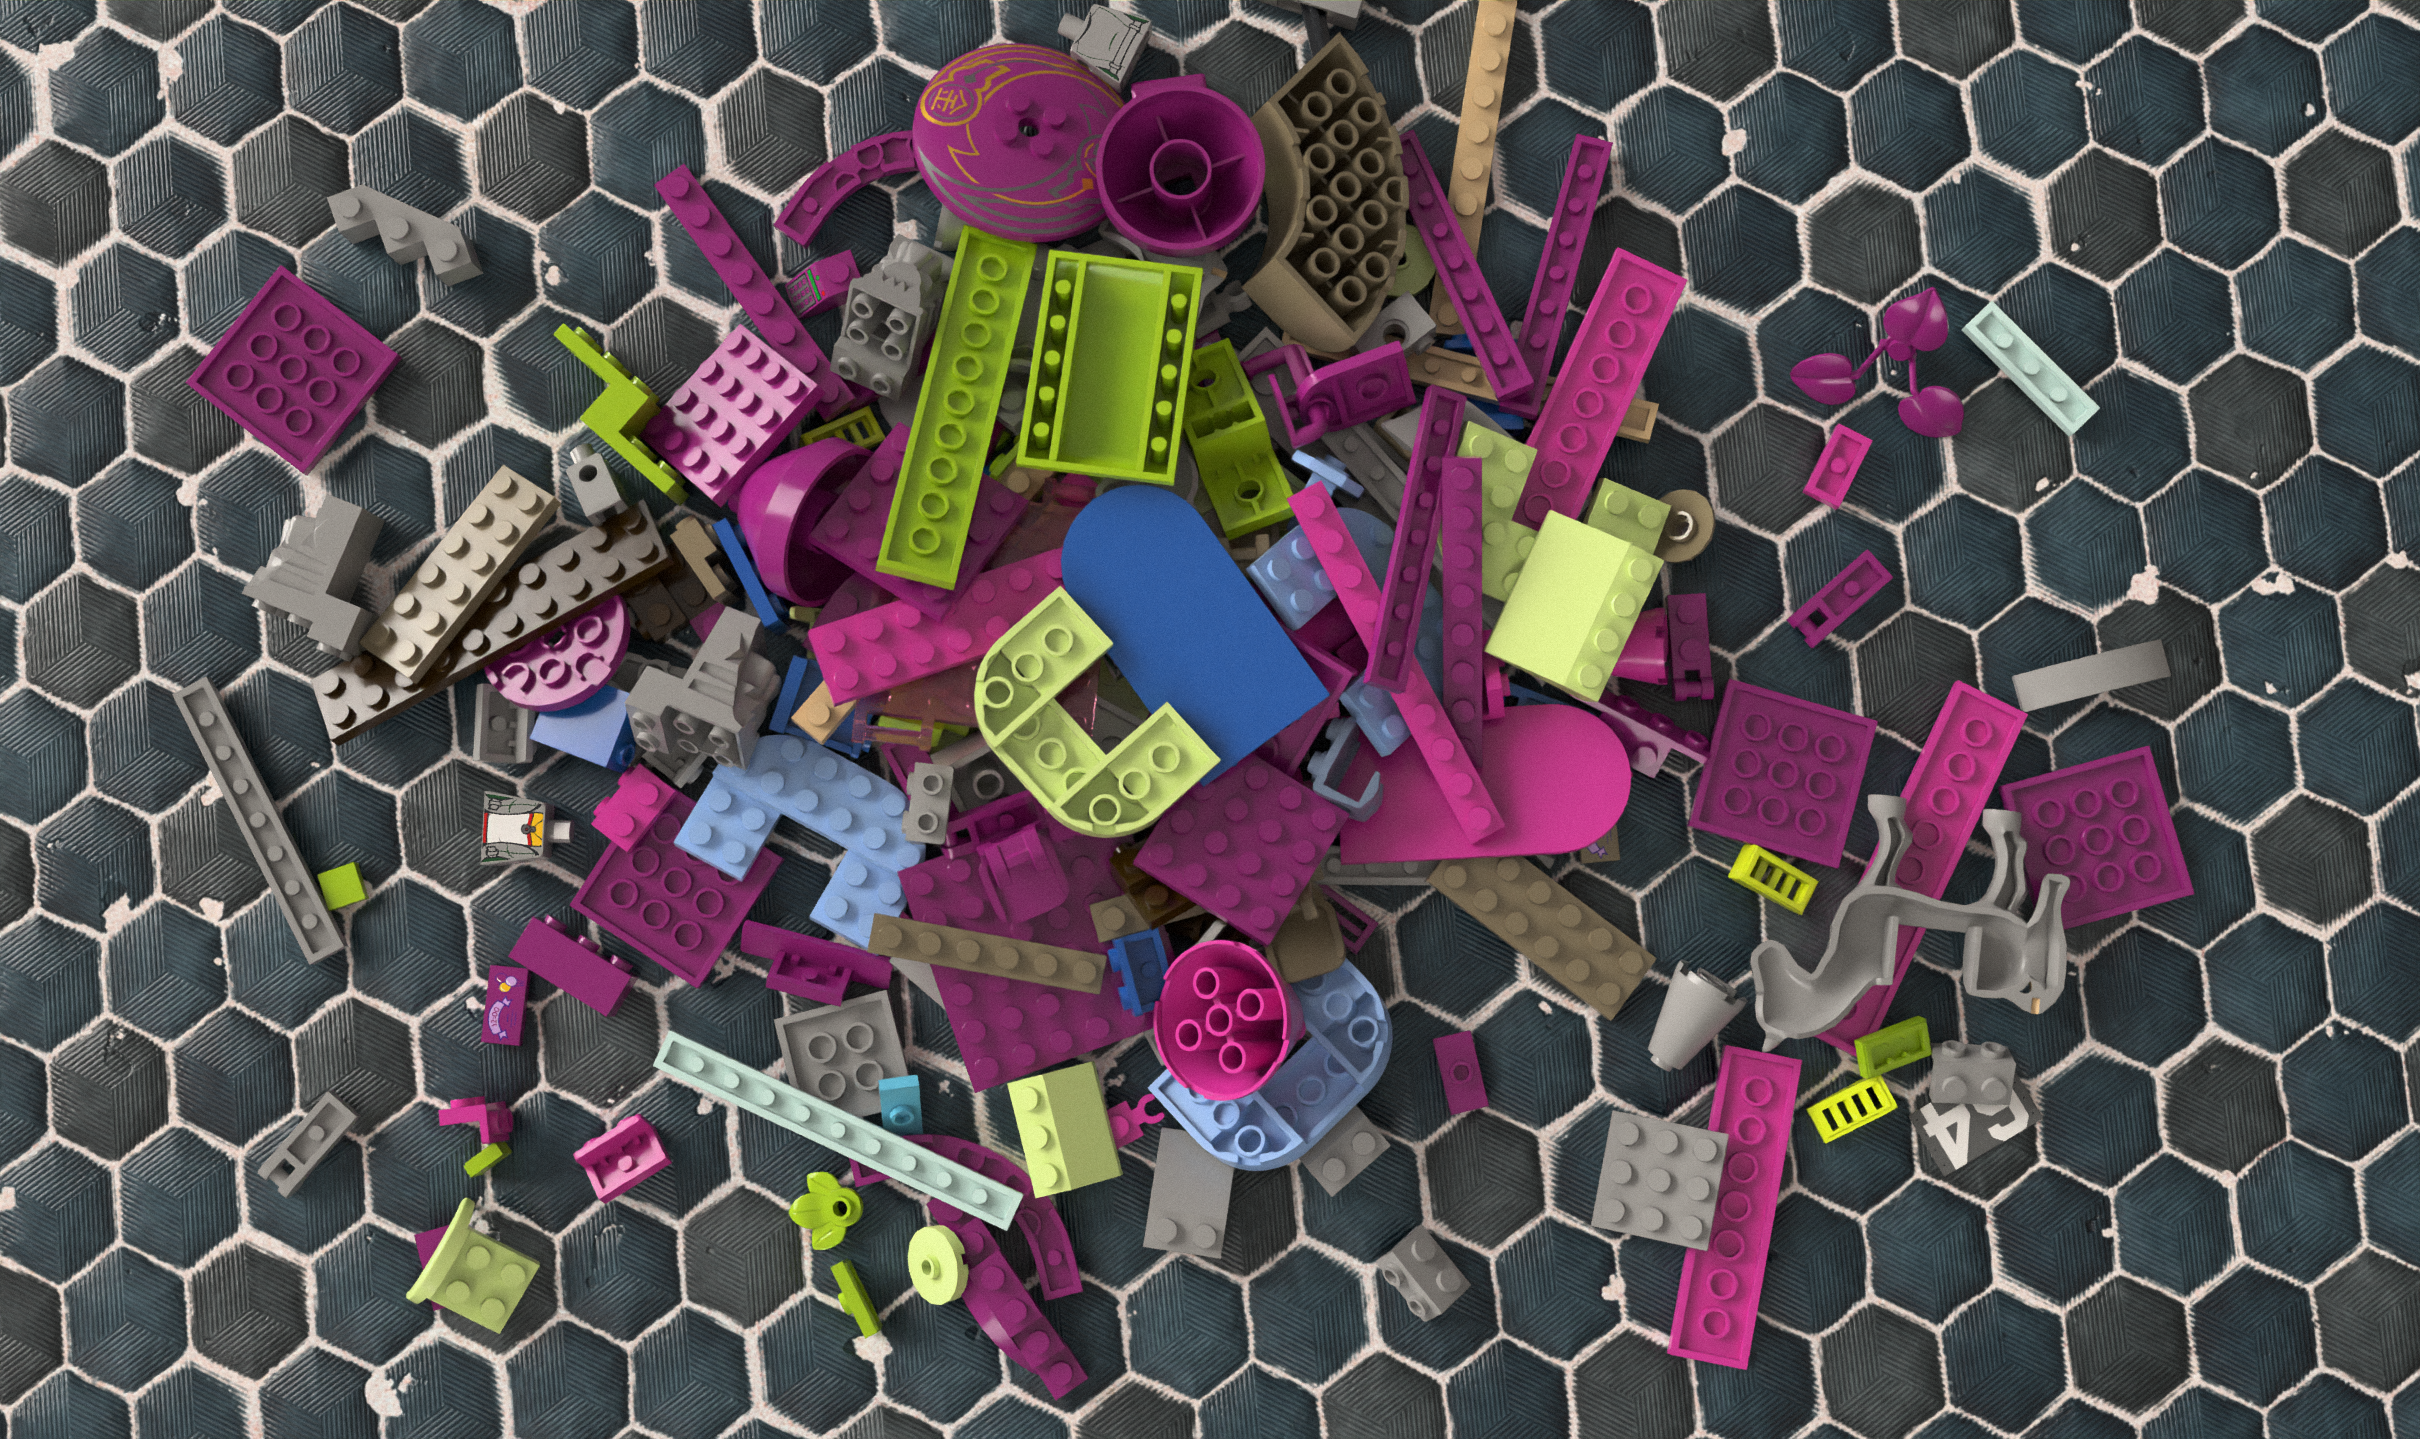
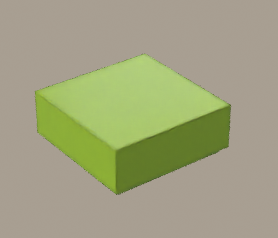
[317,862,369,911]
[463,1141,512,1178]

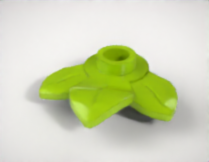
[789,1172,863,1250]

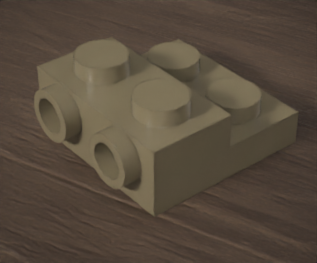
[670,514,741,607]

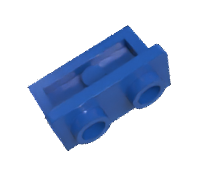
[1107,928,1169,1017]

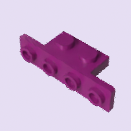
[1569,688,1711,778]
[740,920,893,1007]

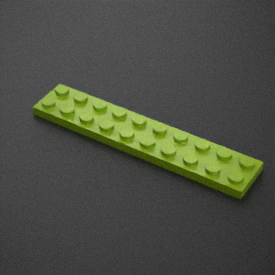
[875,225,1038,590]

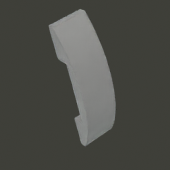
[2012,639,2171,712]

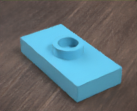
[878,1075,923,1136]

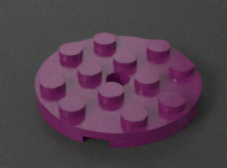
[484,594,630,712]

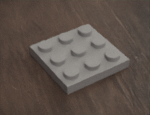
[774,990,910,1117]
[1591,1110,1730,1251]

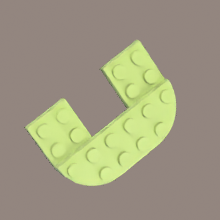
[1437,421,1671,603]
[974,586,1221,838]

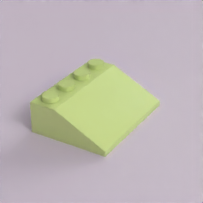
[1483,510,1664,702]

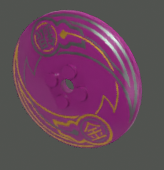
[912,43,1125,242]

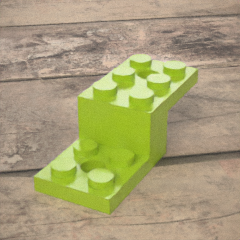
[553,323,690,507]
[1183,338,1295,540]

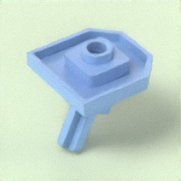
[1287,449,1365,532]

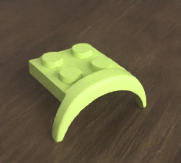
[406,1197,540,1334]

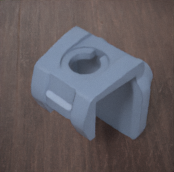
[1307,716,1384,822]

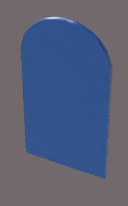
[1061,485,1330,787]

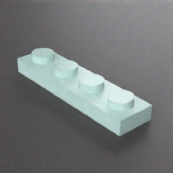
[1962,301,2100,437]

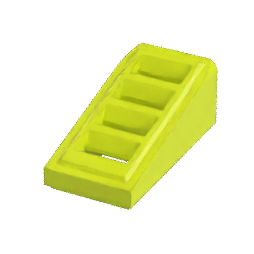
[799,406,885,450]
[1728,844,1819,915]
[1806,1075,1898,1144]

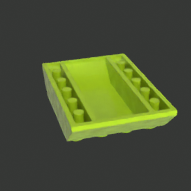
[1016,250,1203,486]

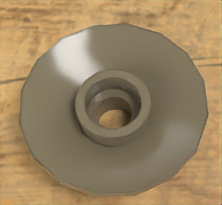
[1654,489,1716,564]

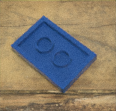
[713,518,792,636]

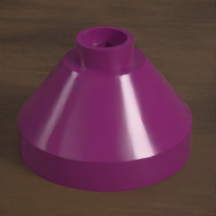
[1096,84,1265,258]
[728,437,874,607]

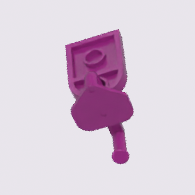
[1240,340,1416,449]

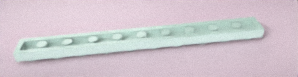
[653,1030,1024,1231]

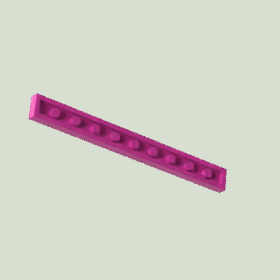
[1287,480,1505,844]

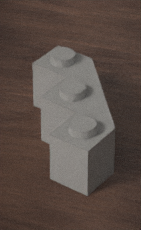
[327,184,483,286]

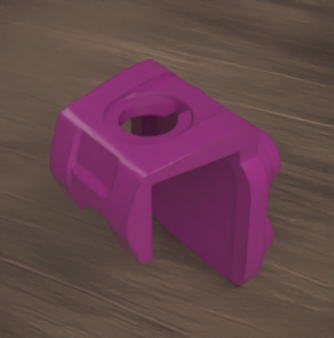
[976,822,1070,924]

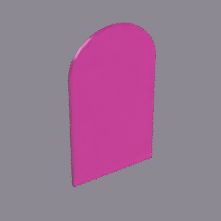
[1338,704,1633,865]

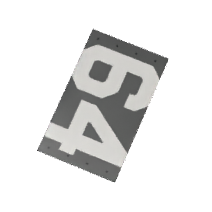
[1908,1072,2043,1177]

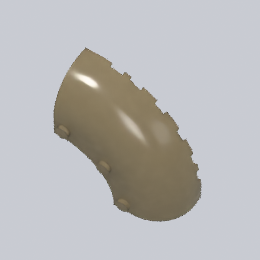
[1241,32,1409,353]

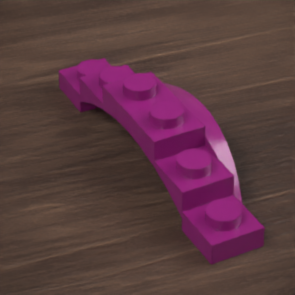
[926,1198,1089,1400]

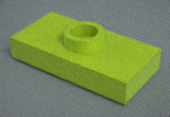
[1854,1016,1932,1079]
[831,1258,883,1339]

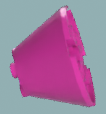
[1153,940,1306,1101]

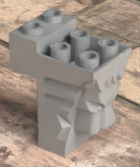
[830,234,955,402]
[242,494,385,662]
[625,606,783,770]

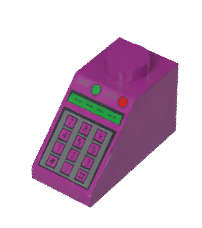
[785,249,862,321]

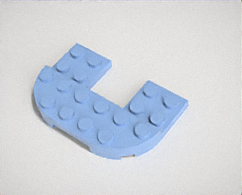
[1246,508,1443,757]
[674,735,926,956]
[1148,958,1393,1171]

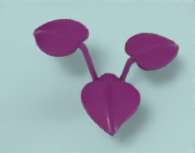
[1790,287,1964,438]

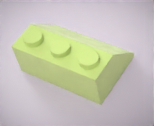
[1007,1061,1123,1198]

